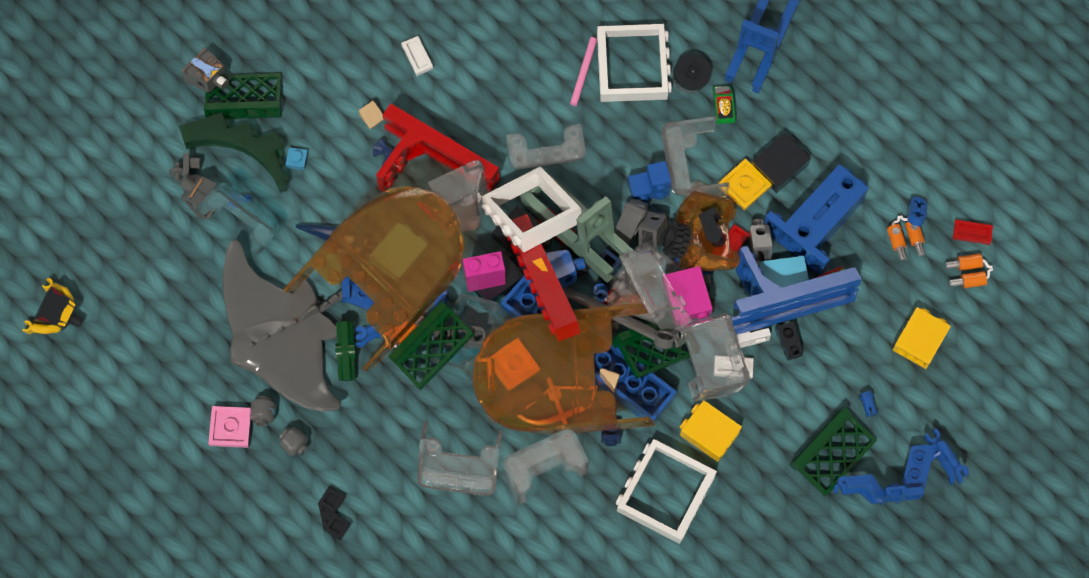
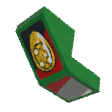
[712,85,735,124]

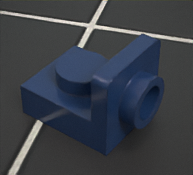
[601,419,621,446]

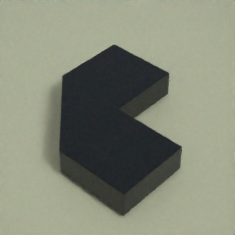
[318,487,352,541]

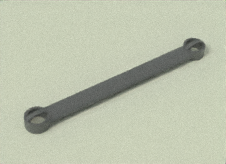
[562,286,675,349]

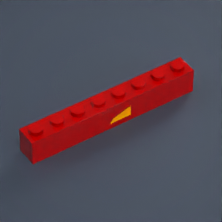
[506,214,580,342]

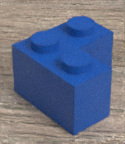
[627,161,671,203]

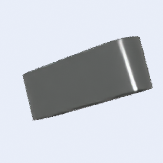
[606,201,647,258]
[434,326,493,349]

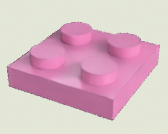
[208,406,251,448]

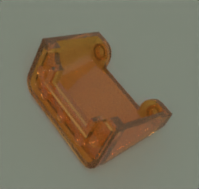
[676,191,740,271]

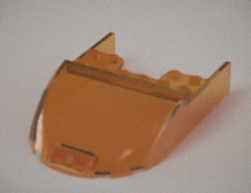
[283,186,465,371]
[473,303,655,434]

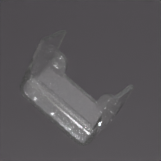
[661,116,729,201]
[428,160,488,240]
[619,248,693,333]
[417,421,503,496]

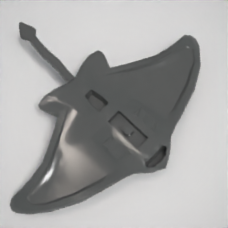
[222,240,377,412]

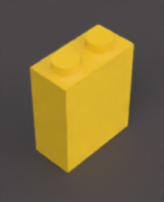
[892,307,951,369]
[680,400,742,462]

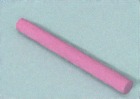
[570,37,597,106]

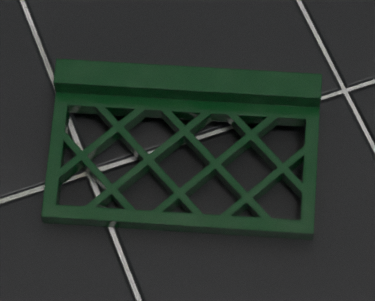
[204,73,281,120]
[388,301,475,390]
[611,314,700,379]
[790,407,877,497]

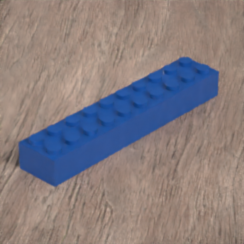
[500,276,677,427]

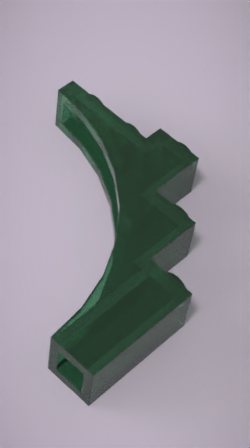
[179,113,289,193]

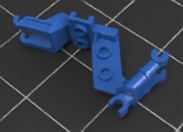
[341,215,409,348]
[833,429,969,505]

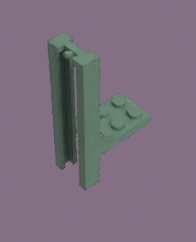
[520,174,636,282]

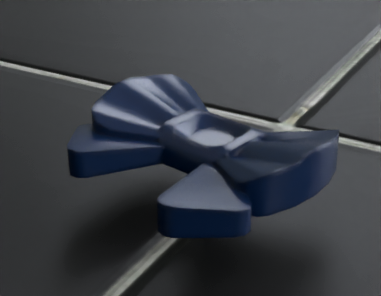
[373,139,393,166]

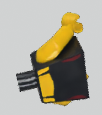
[22,278,83,334]

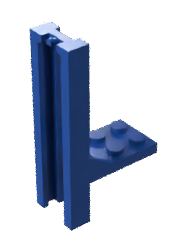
[725,0,800,94]
[730,246,862,335]

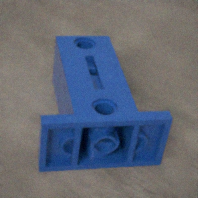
[763,164,869,276]

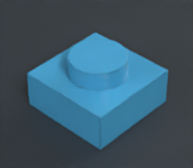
[285,148,308,170]

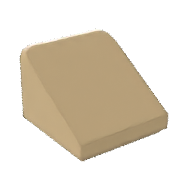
[358,101,384,129]
[599,368,619,392]

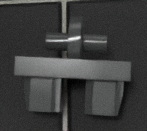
[169,153,200,191]

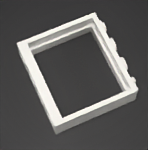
[597,24,671,102]
[482,167,581,252]
[616,439,717,544]

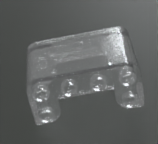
[503,430,589,505]

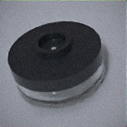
[672,54,711,94]

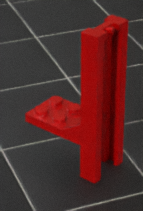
[376,103,499,192]

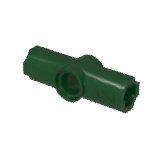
[335,321,356,381]

